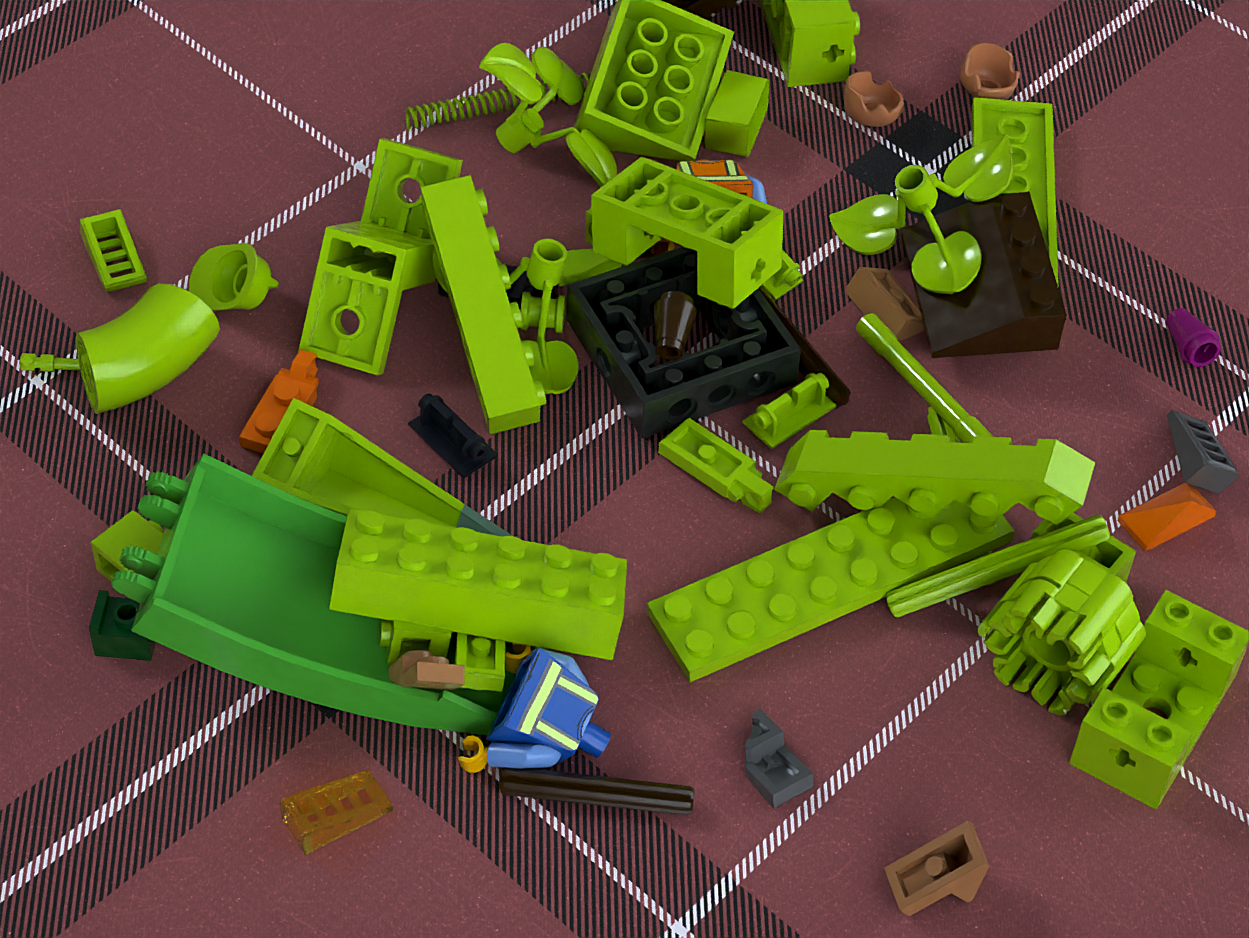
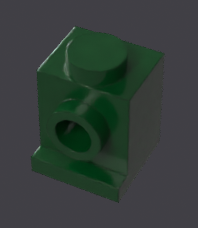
[89,590,157,661]

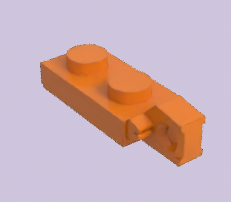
[239,349,319,454]

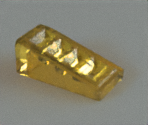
[279,769,393,855]

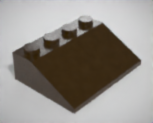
[901,192,1067,358]

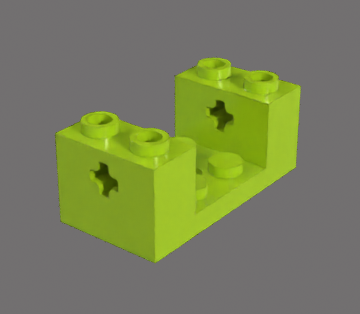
[759,0,860,87]
[591,157,783,309]
[1069,590,1249,810]

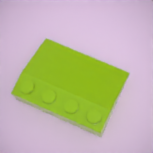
[574,0,734,161]

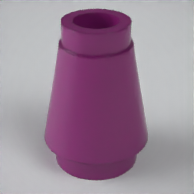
[1166,308,1221,367]

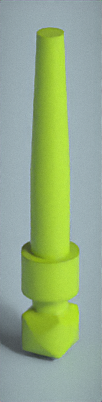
[19,353,80,372]

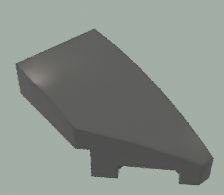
[745,708,814,808]

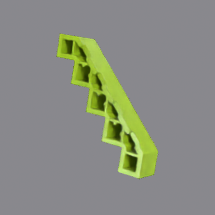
[774,430,1095,525]

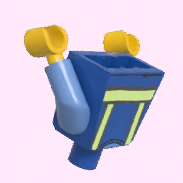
[458,642,611,773]

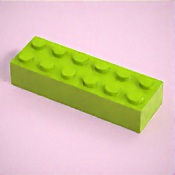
[329,509,627,660]

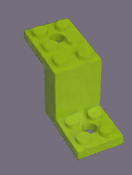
[298,138,463,376]

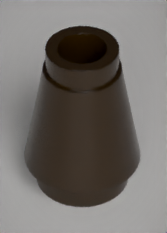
[653,291,697,360]

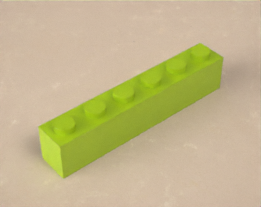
[421,175,546,435]

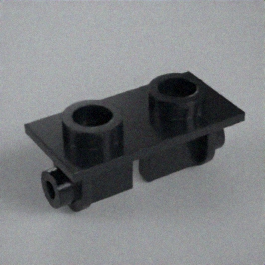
[408,393,498,478]

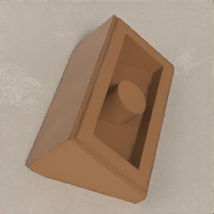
[845,267,925,342]

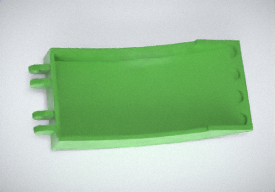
[111,453,545,735]

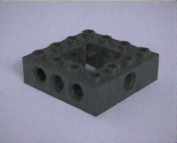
[566,247,801,438]

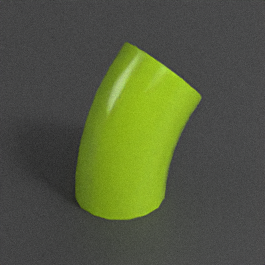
[76,283,220,414]

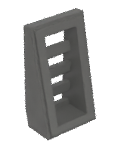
[1167,410,1239,494]

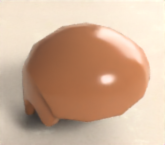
[960,42,1020,100]
[844,71,904,127]

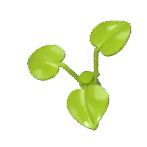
[479,43,617,187]
[829,134,1013,294]
[432,239,622,394]

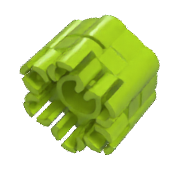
[978,549,1146,715]

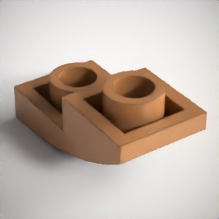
[388,650,465,690]

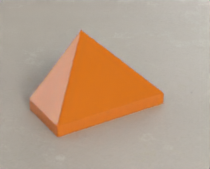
[1117,483,1217,552]

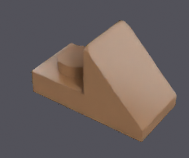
[884,820,990,916]

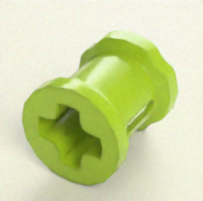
[520,292,566,333]

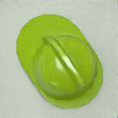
[189,243,279,311]

